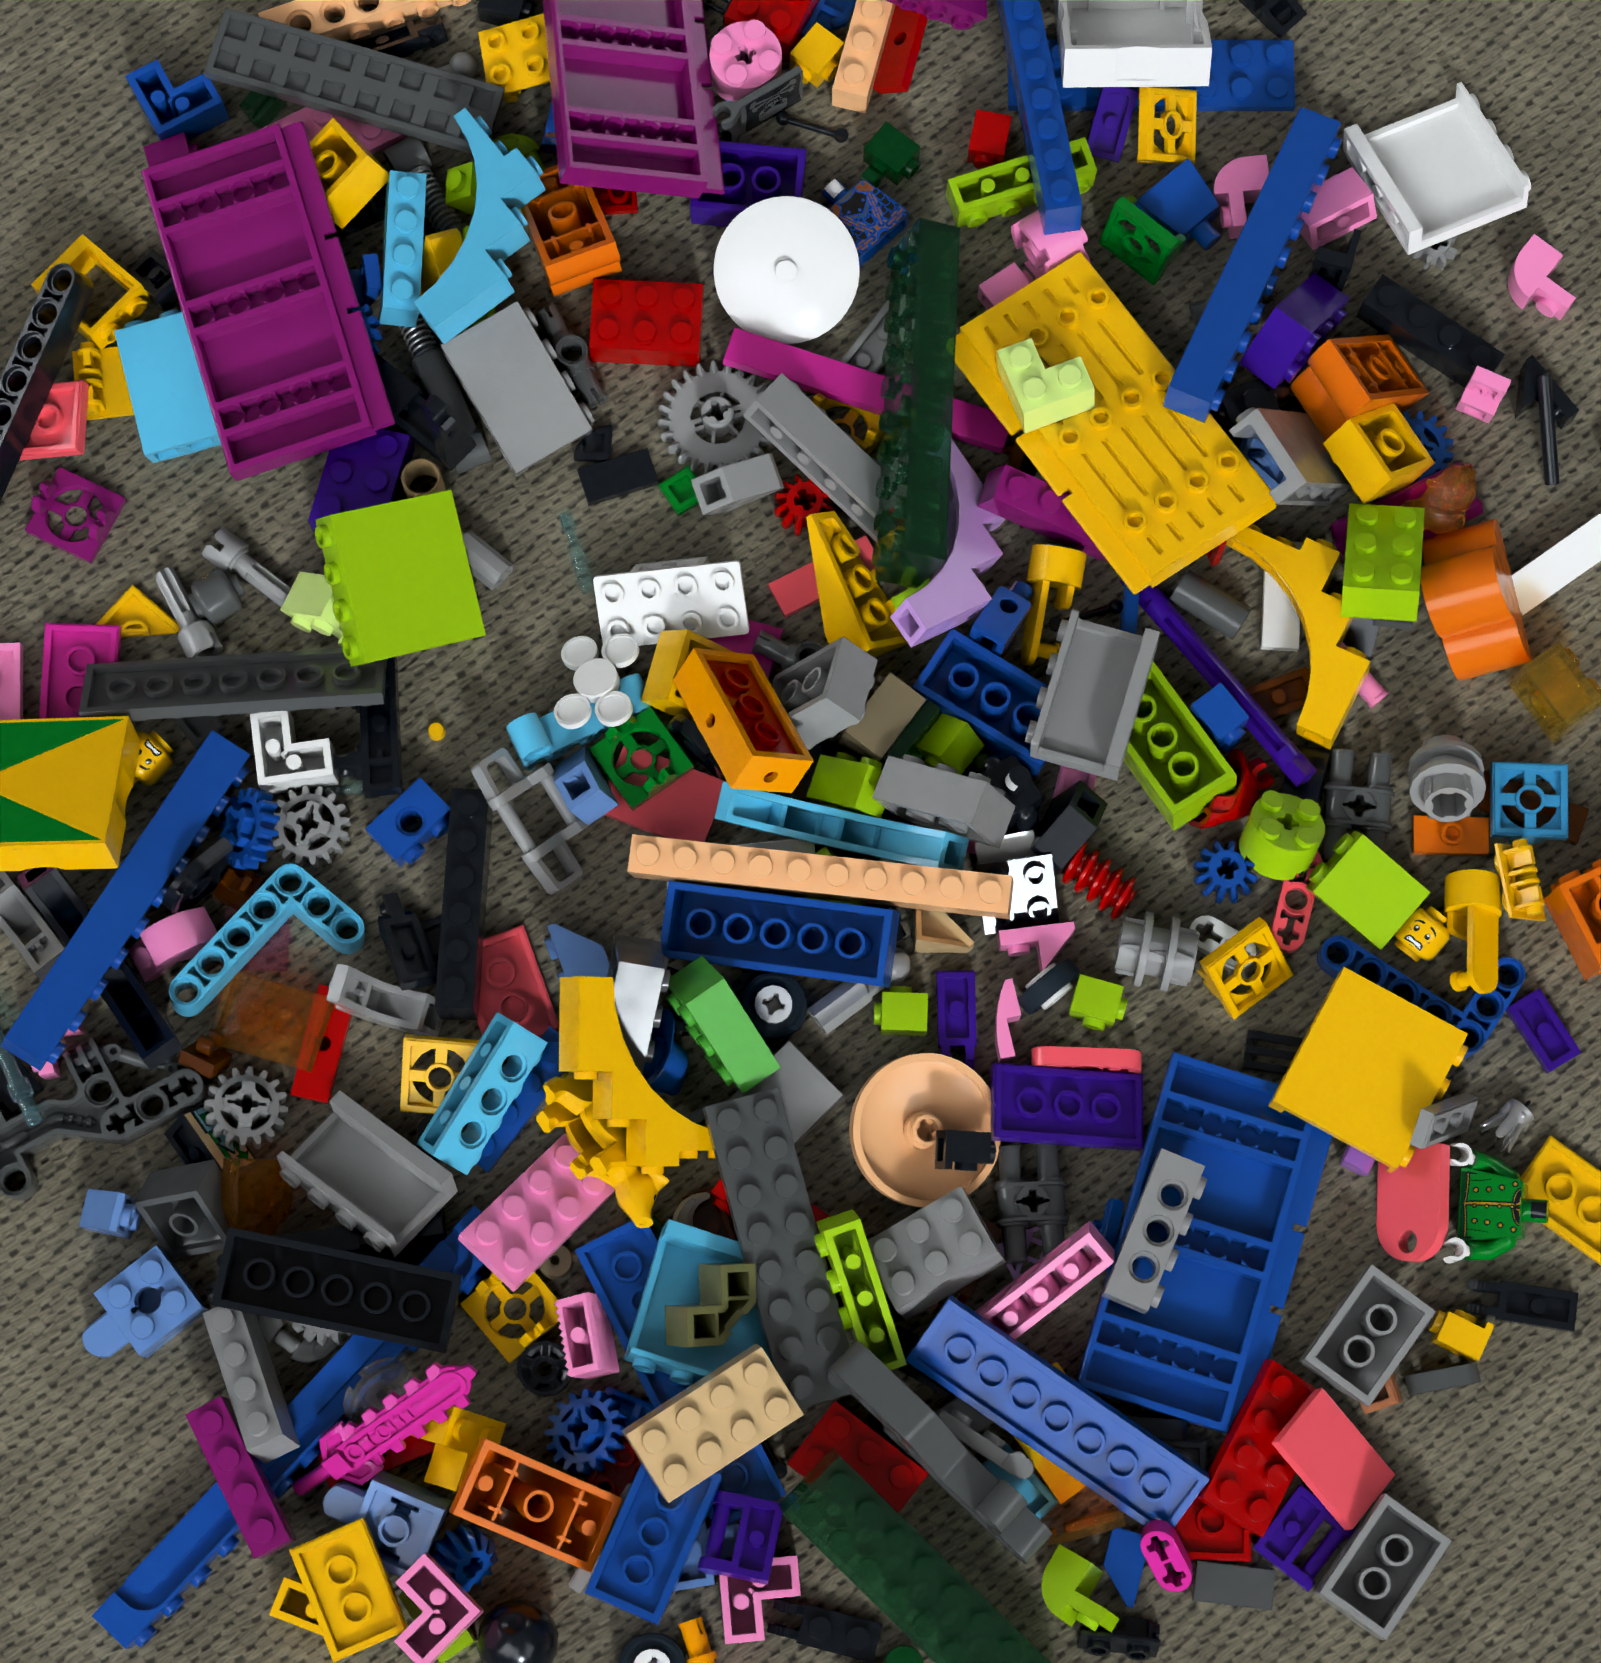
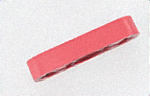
[1270,851,1323,954]
[1031,1046,1142,1073]

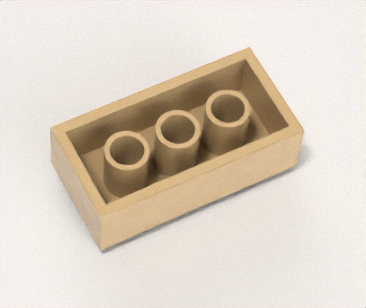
[622,1344,804,1503]

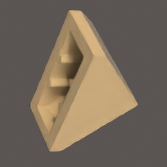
[914,909,974,954]

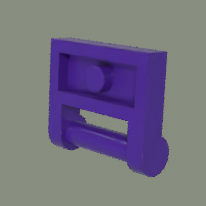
[1251,1485,1355,1592]
[698,1490,784,1585]

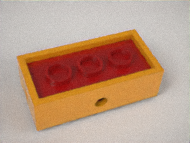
[673,648,814,793]

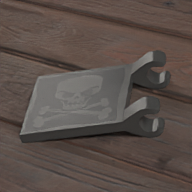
[713,65,803,143]

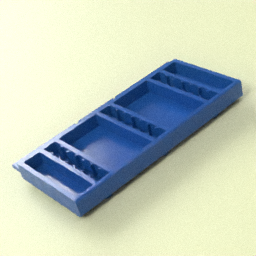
[1075,1052,1332,1434]

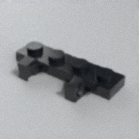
[333,657,403,798]

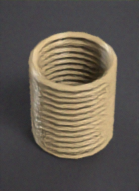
[401,458,446,499]

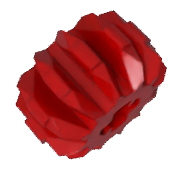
[774,473,836,537]

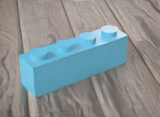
[379,170,427,327]

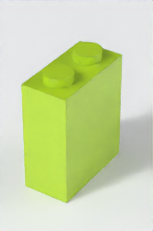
[1305,830,1431,950]

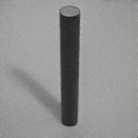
[1536,373,1560,485]

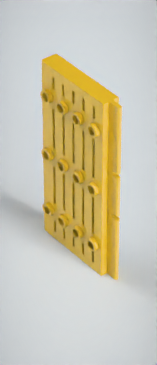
[942,252,1276,595]

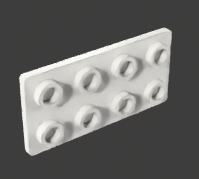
[593,556,750,646]

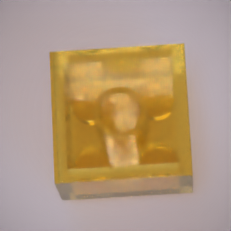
[1508,642,1601,744]

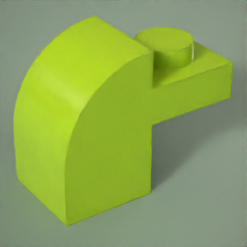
[1041,1544,1119,1633]

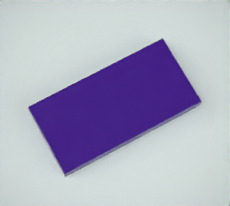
[991,1063,1144,1151]

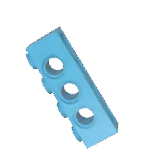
[416,1012,548,1175]

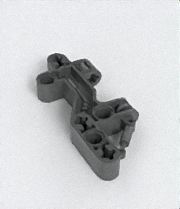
[0,1037,209,1201]
[829,1340,1053,1564]

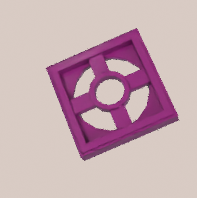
[25,467,126,564]

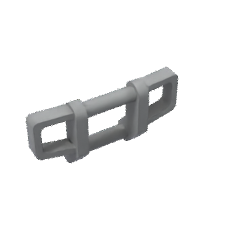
[471,748,588,895]

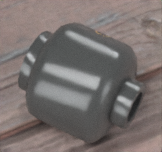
[187,569,245,624]

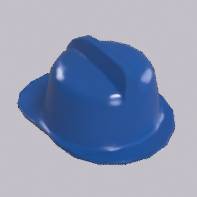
[642,1009,689,1096]

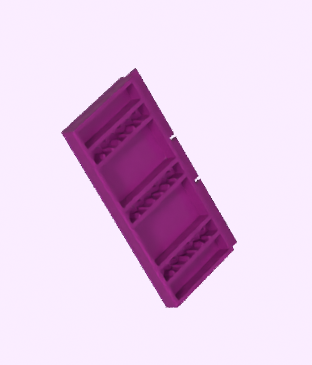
[543,0,725,198]
[141,121,395,481]

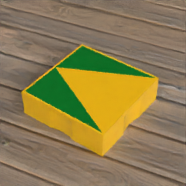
[0,716,141,871]

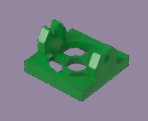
[1098,195,1188,286]
[589,707,694,811]

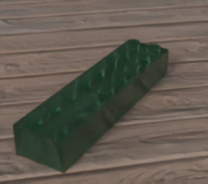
[778,1448,1053,1663]

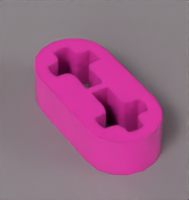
[1140,1520,1193,1592]

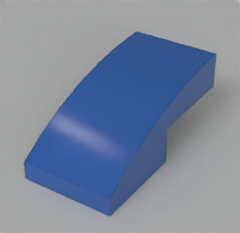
[349,253,382,308]

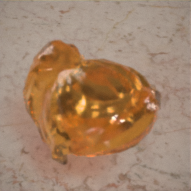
[1401,462,1477,534]

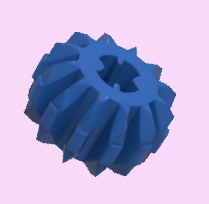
[1193,840,1258,904]
[430,1523,499,1593]

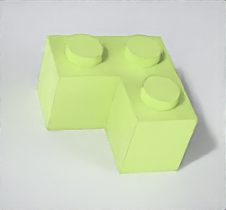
[996,338,1095,433]
[280,571,344,647]

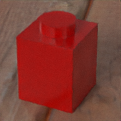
[967,109,1012,169]

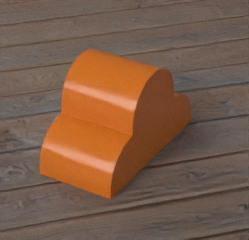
[520,164,622,297]
[1290,334,1429,441]
[1420,519,1532,681]
[449,1437,623,1573]

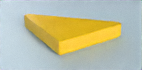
[95,584,181,638]

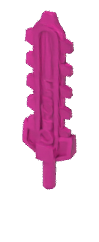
[293,1361,478,1496]

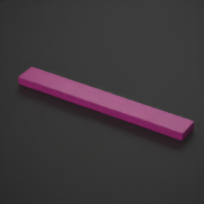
[723,328,1008,454]

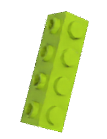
[946,137,1097,228]
[813,1209,907,1370]

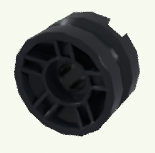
[517,1341,572,1397]

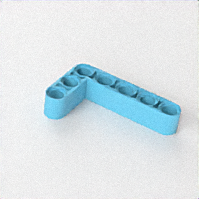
[168,864,365,1017]

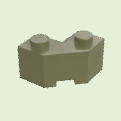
[665,1262,756,1347]

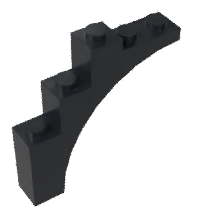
[17,867,183,1071]

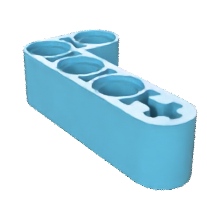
[506,673,656,771]

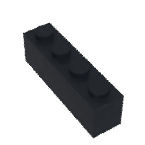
[1356,274,1505,388]

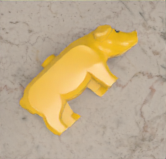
[536,1072,670,1228]

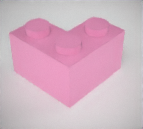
[394,1553,484,1663]
[719,1555,801,1644]

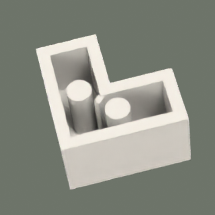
[250,711,339,794]

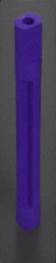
[1119,579,1317,787]

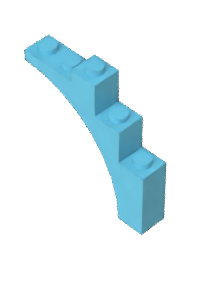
[414,108,546,344]
[714,781,969,870]

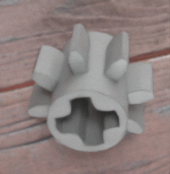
[1412,236,1457,270]

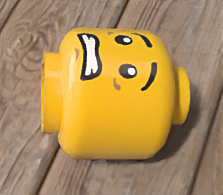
[133,730,174,786]
[1394,905,1451,963]

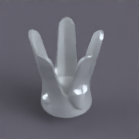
[1480,1098,1534,1153]

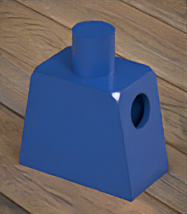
[1135,158,1222,251]

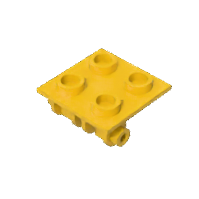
[478,13,550,103]
[72,342,134,420]
[1494,839,1546,921]

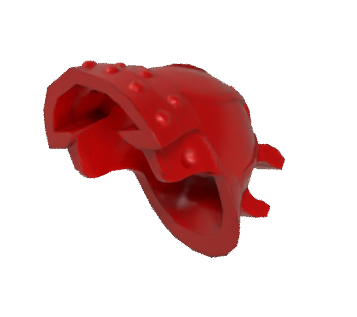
[1189,749,1275,829]

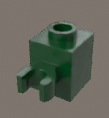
[860,122,921,188]

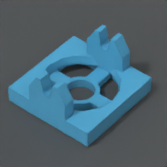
[1490,761,1568,844]

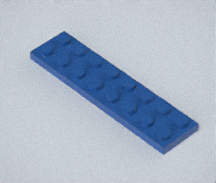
[1007,40,1295,111]
[575,1221,786,1525]
[905,1295,1210,1527]

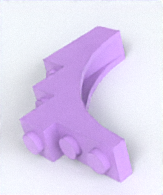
[890,426,1005,648]

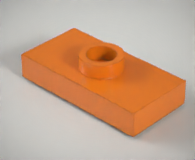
[1412,815,1489,857]

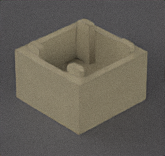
[838,672,926,762]

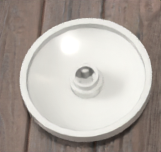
[714,196,860,344]

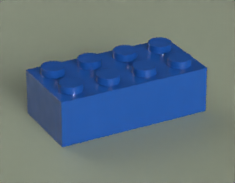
[912,628,1048,779]

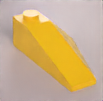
[806,511,908,658]

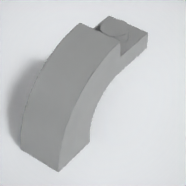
[0,871,66,981]
[326,963,443,1037]

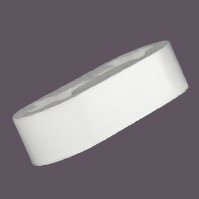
[1189,915,1256,970]

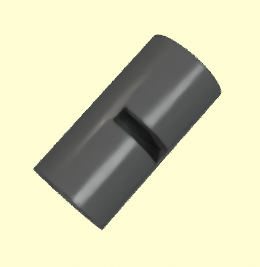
[1170,570,1252,640]

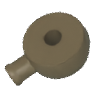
[539,1244,580,1279]

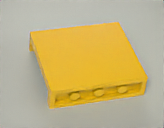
[1268,967,1468,1173]

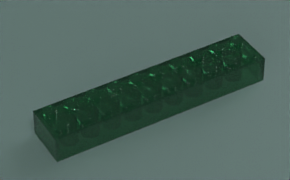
[872,218,960,589]

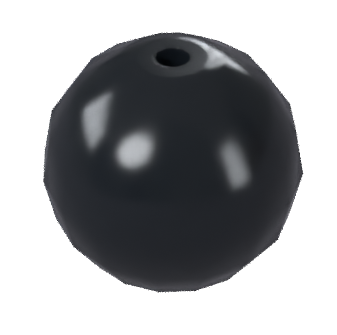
[477,1599,559,1663]

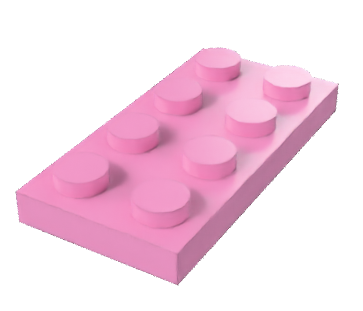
[458,1133,615,1292]

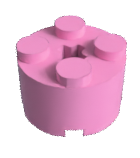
[709,19,782,101]
[1011,210,1090,280]

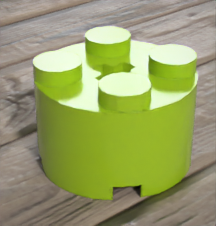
[1239,790,1325,880]

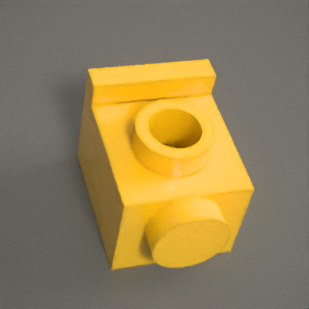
[1429,1309,1495,1363]

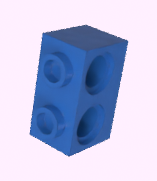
[1189,682,1249,755]

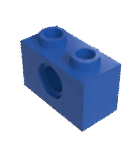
[365,777,450,867]

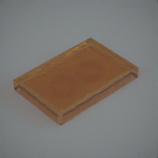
[210,972,335,1073]

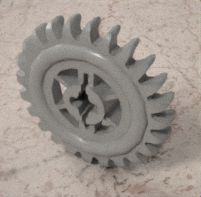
[657,360,772,474]

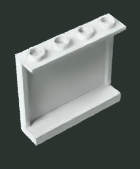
[1343,82,1531,255]

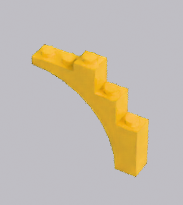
[1226,524,1370,750]
[559,976,715,1174]

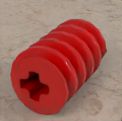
[1058,841,1141,921]

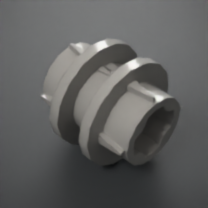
[1408,735,1486,822]
[1114,911,1199,992]

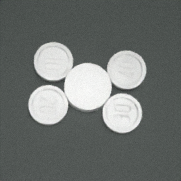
[554,633,639,729]

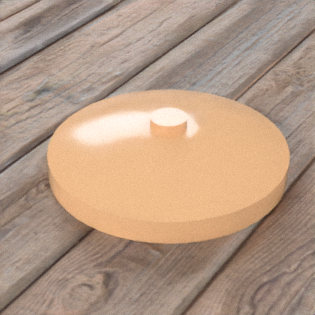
[849,1053,1001,1208]

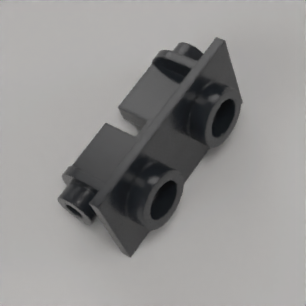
[1077,1615,1161,1661]

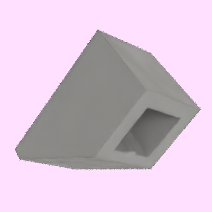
[691,453,784,515]

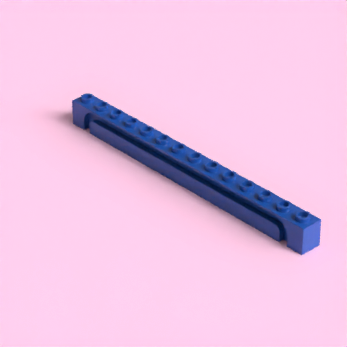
[92,1205,486,1649]

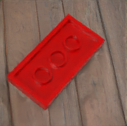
[1196,1359,1316,1537]

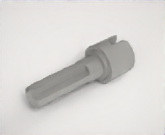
[202,527,291,607]
[156,567,224,658]

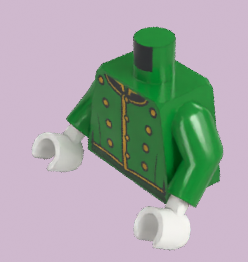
[1443,1143,1549,1264]

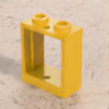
[31,234,152,351]

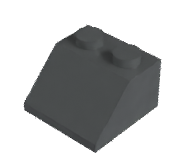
[133,1159,235,1259]

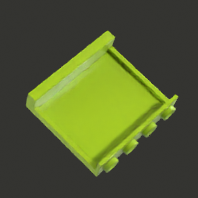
[315,490,486,667]

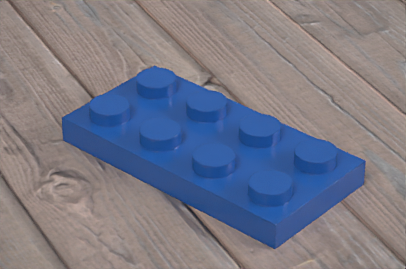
[585,1463,723,1626]

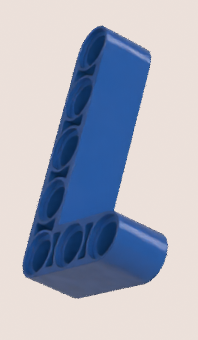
[1317,935,1525,1058]

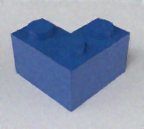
[125,60,229,141]

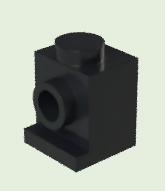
[935,1130,996,1171]

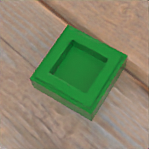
[658,465,699,517]

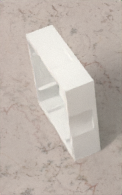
[1054,0,1212,88]

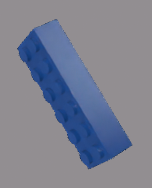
[660,881,900,988]

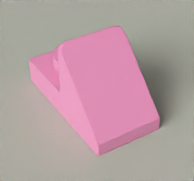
[997,921,1075,972]

